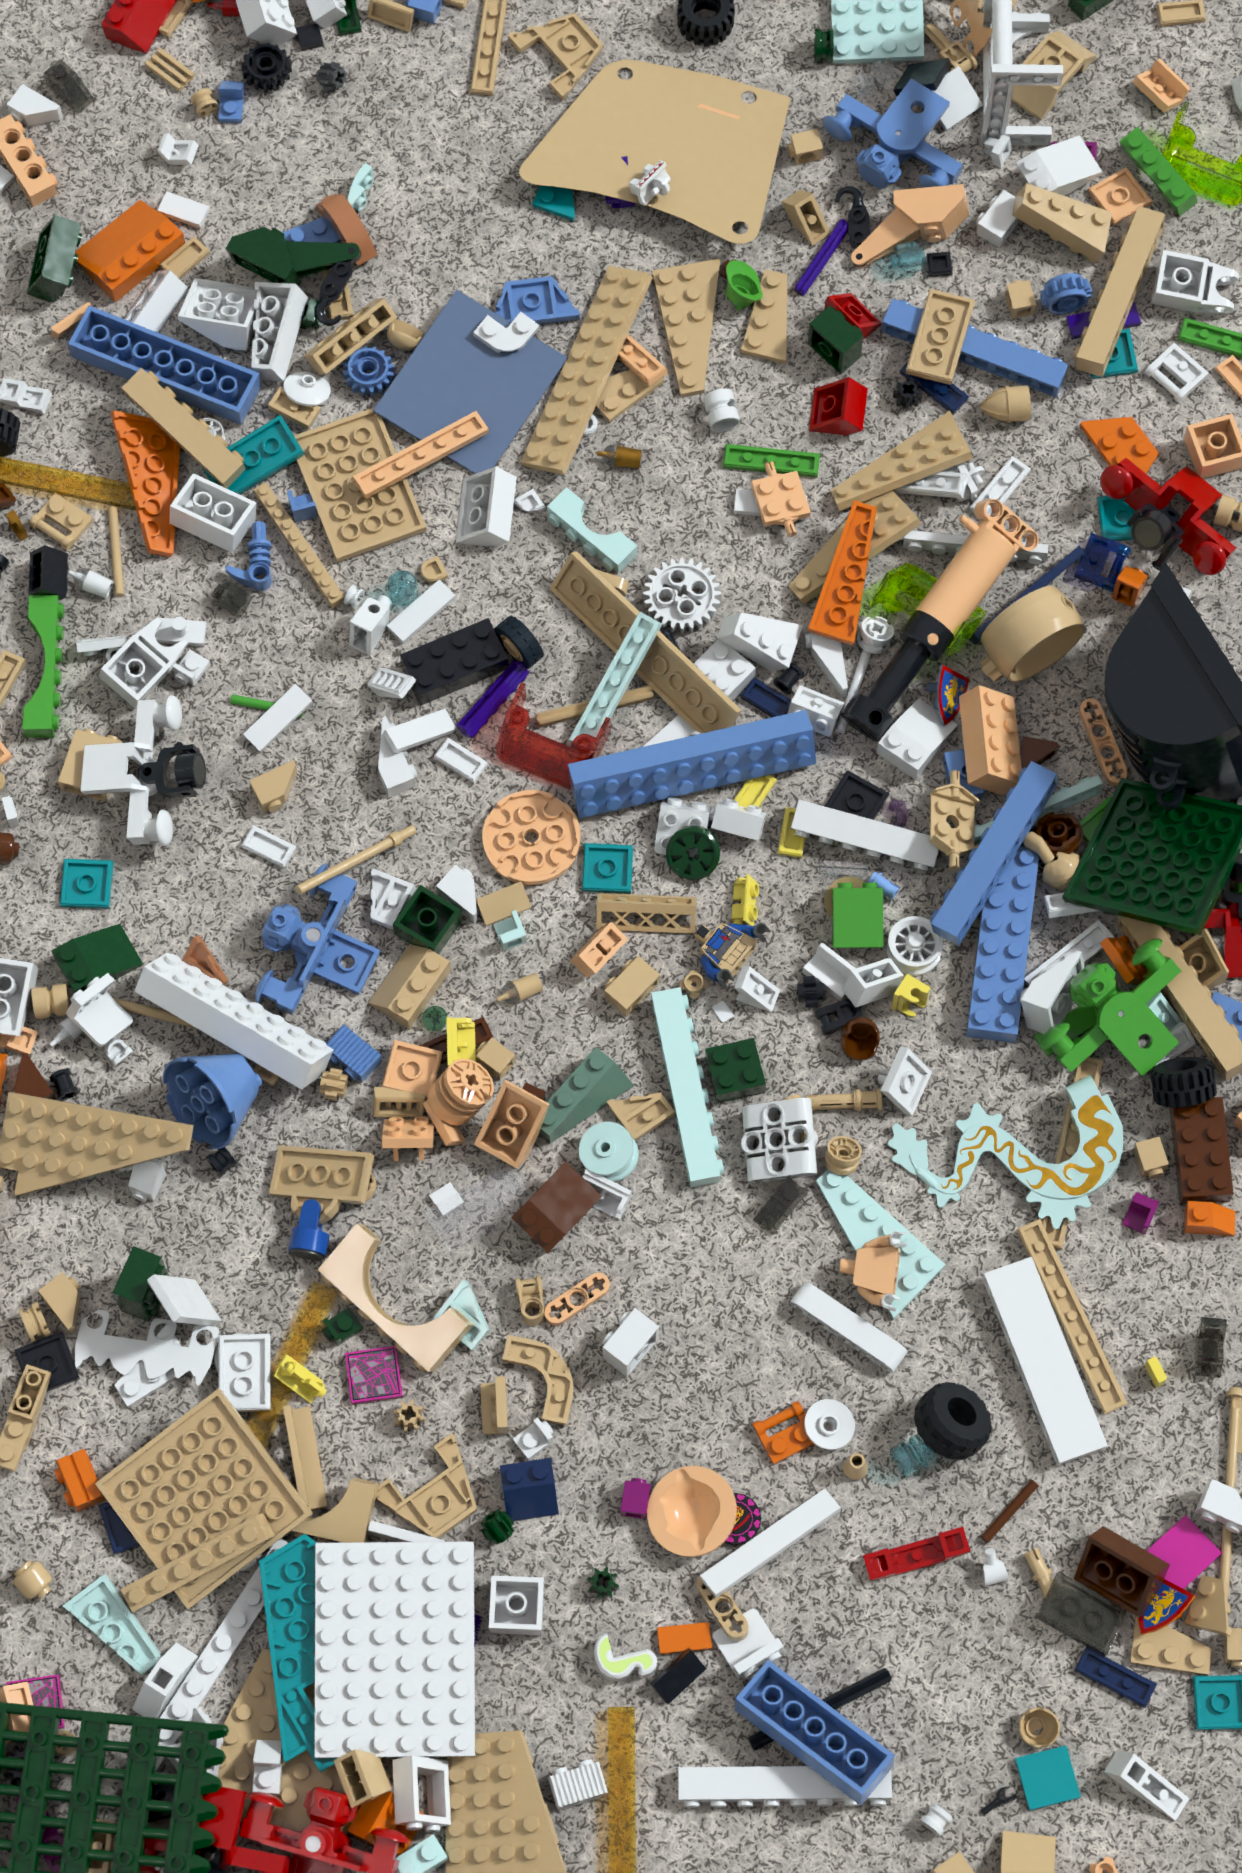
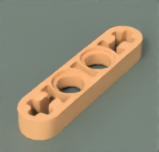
[1079,698,1128,786]

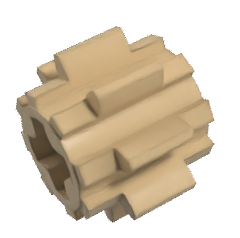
[319,1068,348,1101]
[393,1399,425,1433]

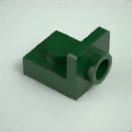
[322,1307,363,1346]

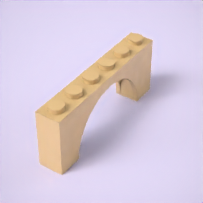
[318,1223,474,1372]
[291,1477,379,1543]

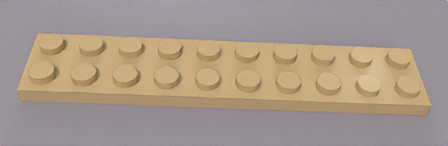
[521,266,652,475]
[549,551,742,734]

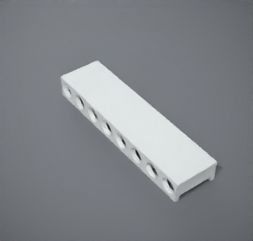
[983,1257,1108,1467]

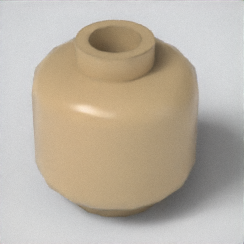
[13,1560,52,1600]

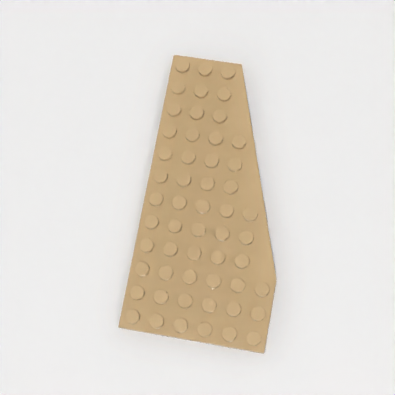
[446,1730,567,1873]

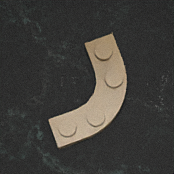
[502,1335,573,1426]

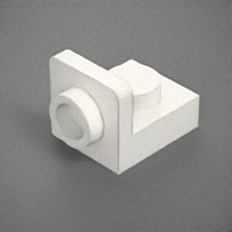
[172,649,210,686]
[513,1417,554,1460]

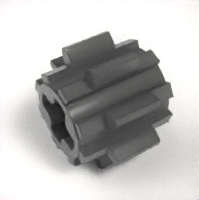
[316,62,347,91]

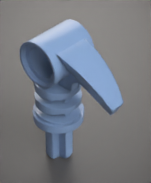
[225,521,272,591]

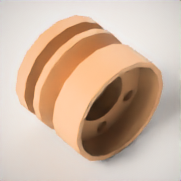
[427,1059,494,1126]

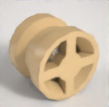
[191,88,219,117]

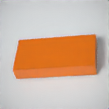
[657,1622,712,1655]

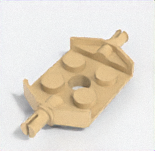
[930,770,979,871]

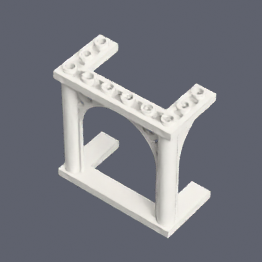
[981,0,1063,145]

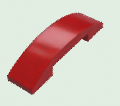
[863,1526,971,1581]

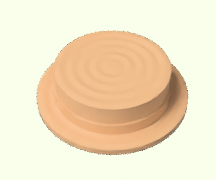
[647,1466,737,1557]

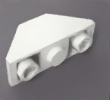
[132,1642,198,1718]

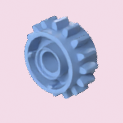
[1040,273,1092,314]
[343,346,395,397]

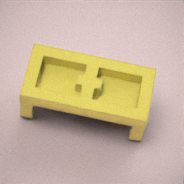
[891,974,931,1017]
[446,1017,476,1067]

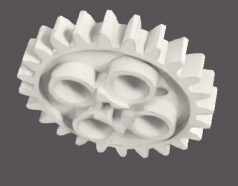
[643,557,721,633]

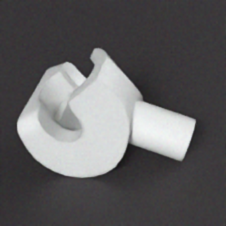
[104,1038,133,1066]
[982,1548,1009,1587]

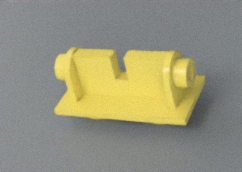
[731,874,759,926]
[274,1354,326,1403]

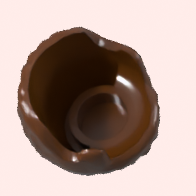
[840,1017,880,1061]

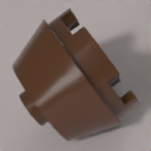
[1035,812,1083,860]

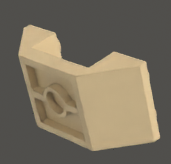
[1011,31,1096,120]

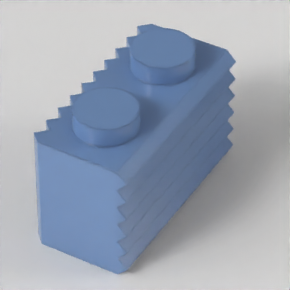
[326,1024,382,1083]

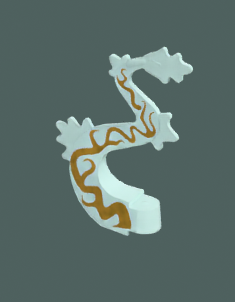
[888,1075,1123,1230]

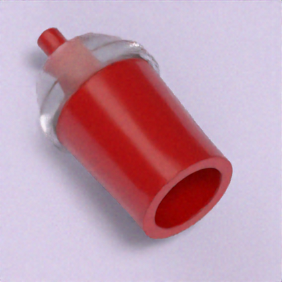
[207,0,241,18]

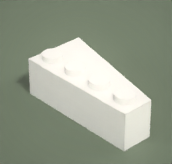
[251,282,308,382]

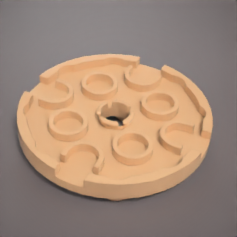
[482,790,581,885]

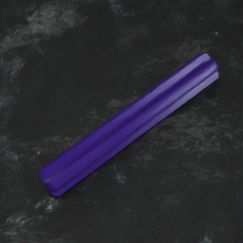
[794,219,848,295]

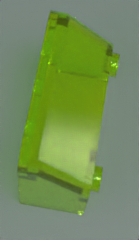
[1162,101,1242,206]
[869,563,986,657]

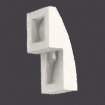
[0,378,52,414]

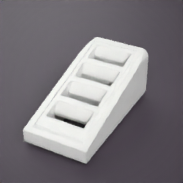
[368,668,416,698]

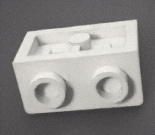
[787,685,845,737]

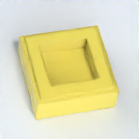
[1144,1357,1167,1388]

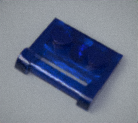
[1074,533,1131,592]

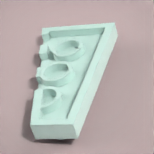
[63,1574,162,1675]

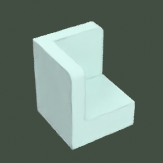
[494,910,527,951]

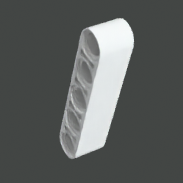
[790,1282,908,1373]

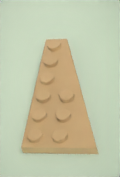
[830,411,973,511]
[789,490,921,605]

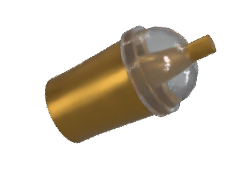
[597,444,642,469]

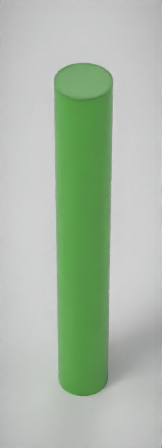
[230,694,303,718]

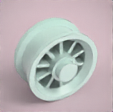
[579,1122,639,1182]

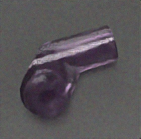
[888,798,909,828]

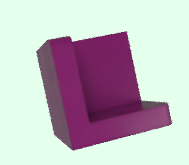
[1123,1192,1159,1235]

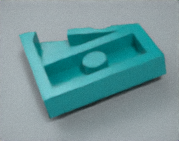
[532,185,575,221]

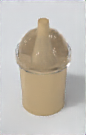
[496,973,543,1005]

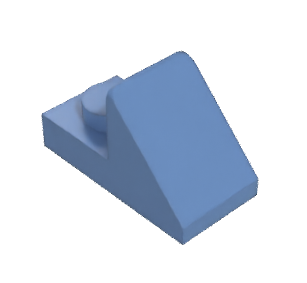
[218,81,245,123]

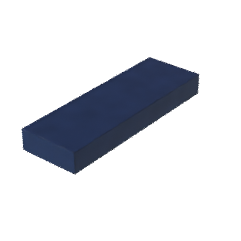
[900,362,969,415]
[1074,1647,1157,1708]

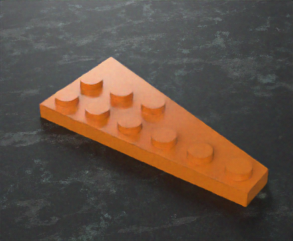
[110,410,180,557]

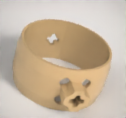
[980,586,1085,682]

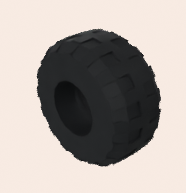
[914,1382,992,1460]

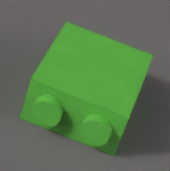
[832,883,883,948]

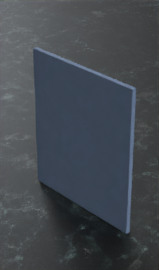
[373,289,568,474]

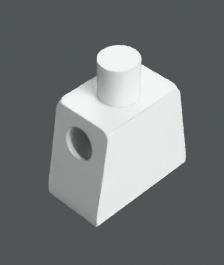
[349,595,392,656]

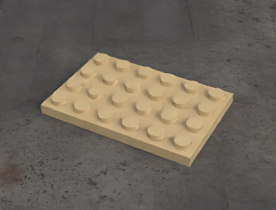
[294,407,427,563]

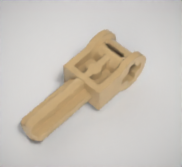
[924,24,978,74]

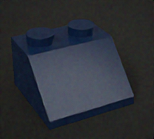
[499,1458,559,1521]

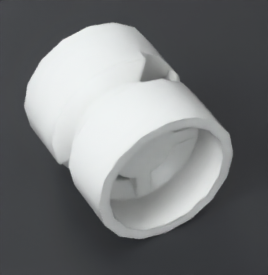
[703,389,740,433]

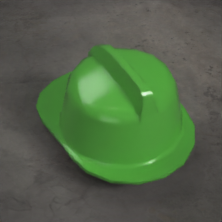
[725,260,763,311]

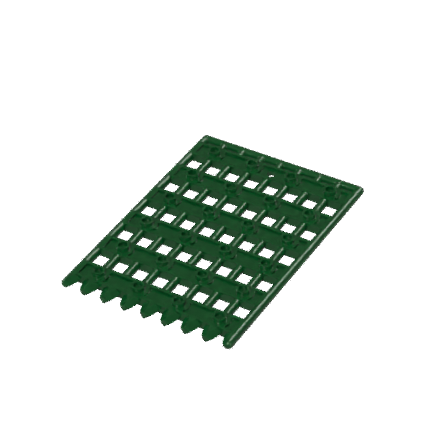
[0,1702,229,1873]

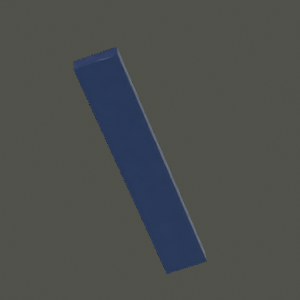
[968,546,1084,645]

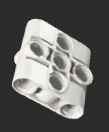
[741,1098,818,1183]

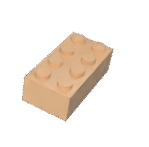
[959,685,1022,796]

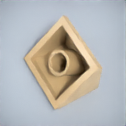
[1179,929,1229,989]

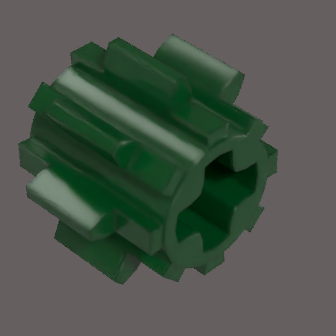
[481,1509,515,1544]
[587,1566,619,1600]

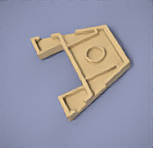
[508,13,603,101]
[376,1433,478,1539]

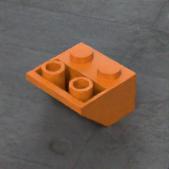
[347,1791,425,1857]

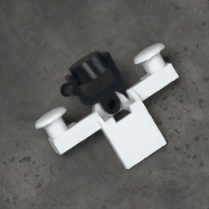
[81,695,206,846]

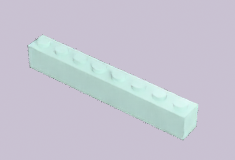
[651,987,724,1188]

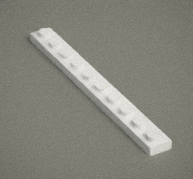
[155,1539,288,1773]

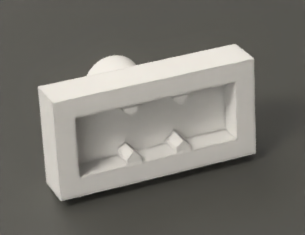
[156,617,207,646]

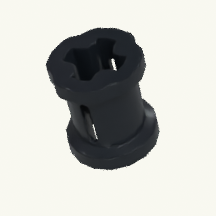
[773,663,805,695]
[49,1068,79,1101]

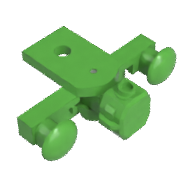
[1040,938,1181,1077]

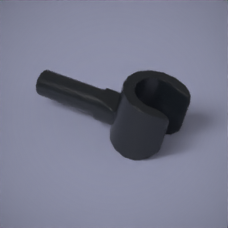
[980,1786,1017,1816]

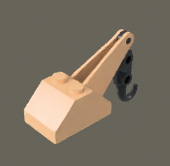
[835,184,969,268]

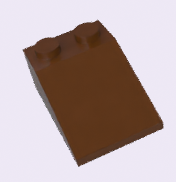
[511,1161,602,1253]

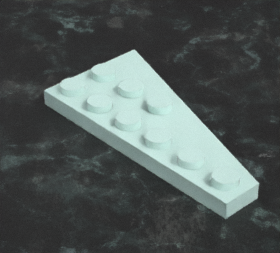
[816,1169,945,1320]

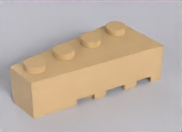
[1012,183,1112,264]

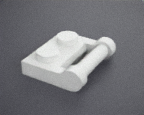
[1144,343,1209,404]

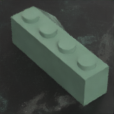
[539,1047,634,1144]

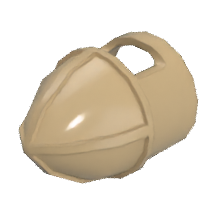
[980,385,1031,423]

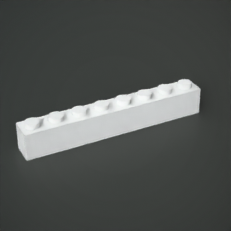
[678,1766,892,1808]

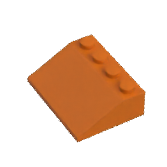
[75,200,185,303]

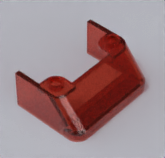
[496,682,611,791]

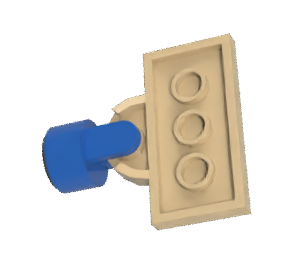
[269,1145,374,1261]

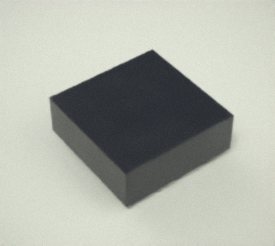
[296,23,324,51]
[926,252,953,277]

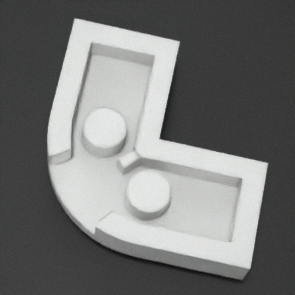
[473,312,539,353]

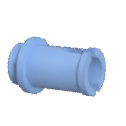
[868,872,900,901]

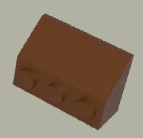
[1074,1526,1170,1618]

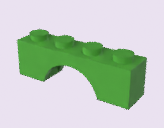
[1119,126,1198,216]

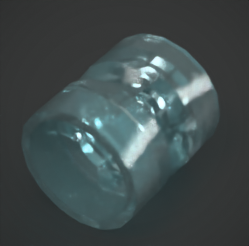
[890,1434,938,1478]

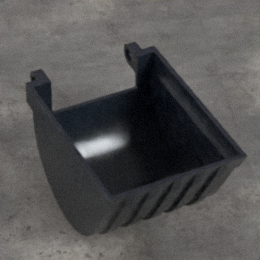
[1105,563,1242,811]

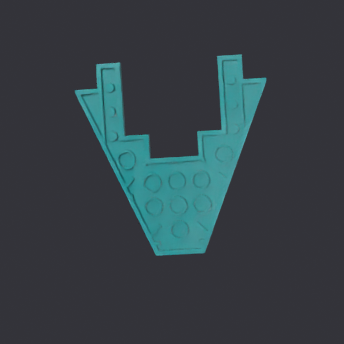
[259,1534,337,1773]

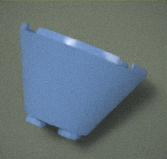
[162,1053,262,1149]

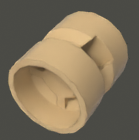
[1213,494,1242,533]
[31,983,71,1020]

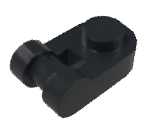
[814,999,862,1036]

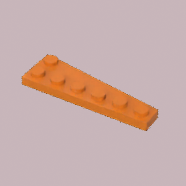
[808,500,877,646]

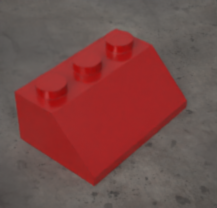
[101,0,177,54]

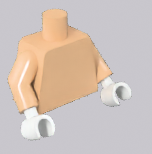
[840,1231,907,1311]

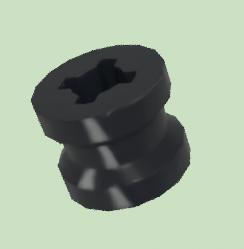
[206,1147,237,1177]

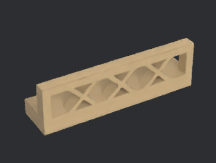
[596,893,696,934]
[283,1405,328,1511]

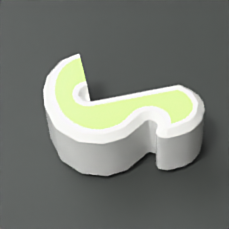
[594,1632,657,1682]

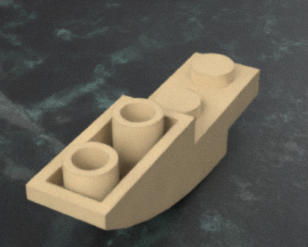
[0,1364,51,1473]

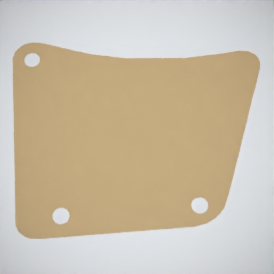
[519,60,790,244]

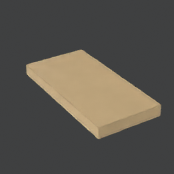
[905,289,975,385]

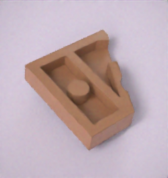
[182,935,228,986]

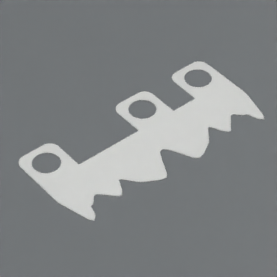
[75,1310,219,1386]

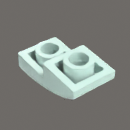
[348,163,374,212]

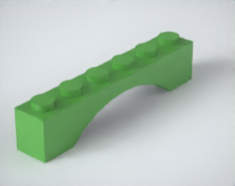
[22,595,65,738]

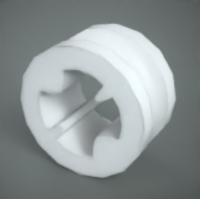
[344,585,365,609]

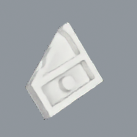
[370,869,416,930]

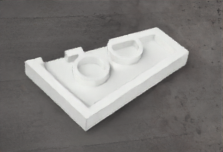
[114,1324,181,1408]

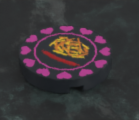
[724,1493,761,1545]

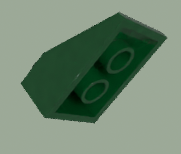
[51,924,144,994]

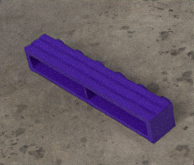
[456,660,530,738]

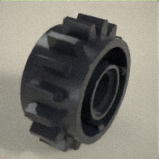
[241,43,292,92]

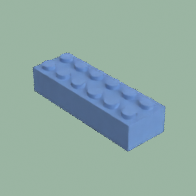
[735,1660,895,1806]

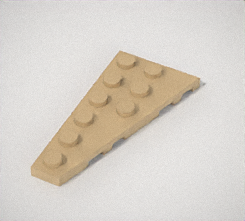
[652,258,721,397]

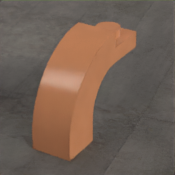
[316,193,377,266]

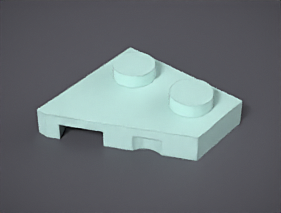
[433,1279,490,1350]

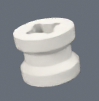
[919,1803,953,1837]

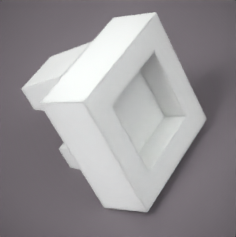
[984,134,1012,168]

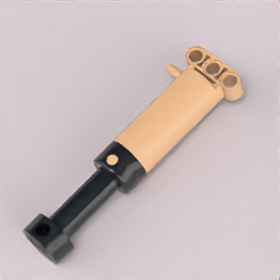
[841,499,1039,742]

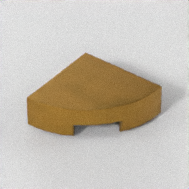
[6,510,28,541]

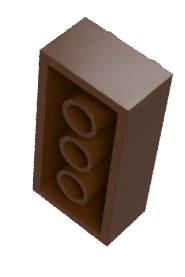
[1169,1097,1234,1205]

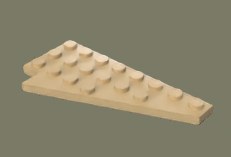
[0,1092,194,1195]

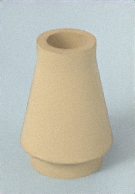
[843,1453,869,1480]

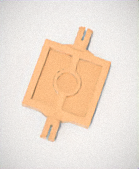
[751,461,811,537]

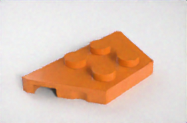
[1080,417,1159,474]

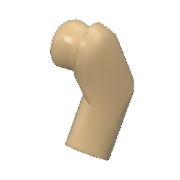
[1023,832,1055,864]

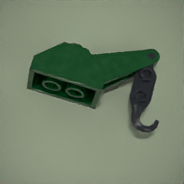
[225,227,362,326]

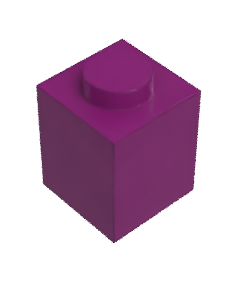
[620,1478,651,1520]

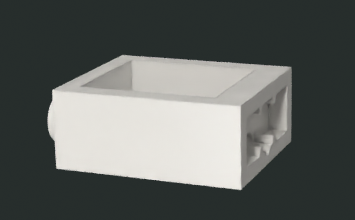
[392,1755,451,1833]

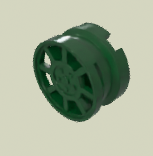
[814,29,834,62]

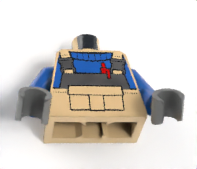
[695,923,771,988]

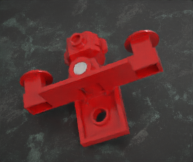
[239,1786,409,1873]

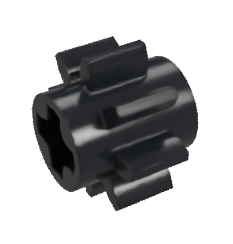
[893,379,923,410]
[797,976,824,1008]

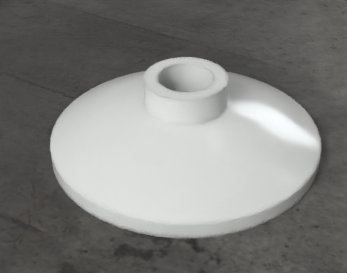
[283,371,331,406]
[804,1399,855,1450]

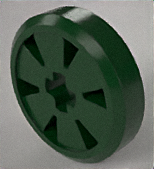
[666,825,720,880]

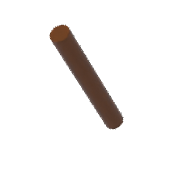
[980,1479,1039,1544]

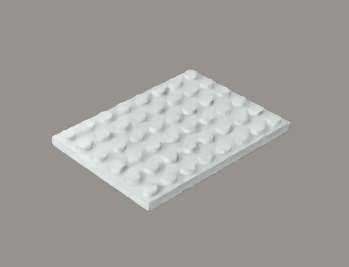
[315,1542,475,1758]

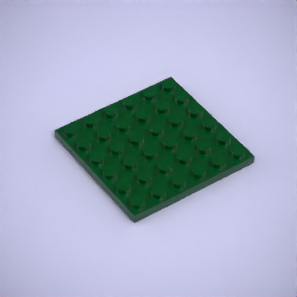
[1062,778,1242,935]

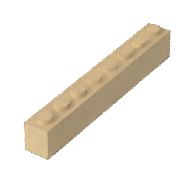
[1073,206,1165,377]
[1117,915,1242,1081]

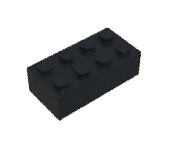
[400,618,509,706]

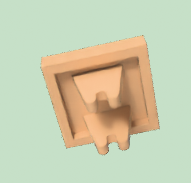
[382,1116,435,1161]

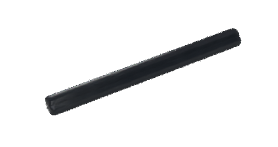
[748,1668,892,1750]

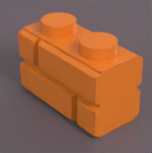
[54,1449,106,1512]

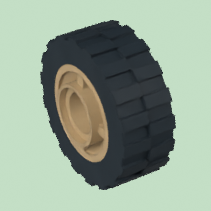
[494,615,544,669]

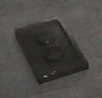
[1036,1571,1127,1657]

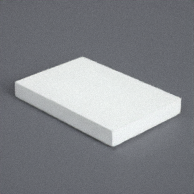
[218,1334,271,1412]

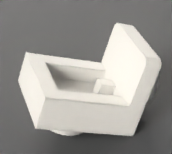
[158,133,199,165]

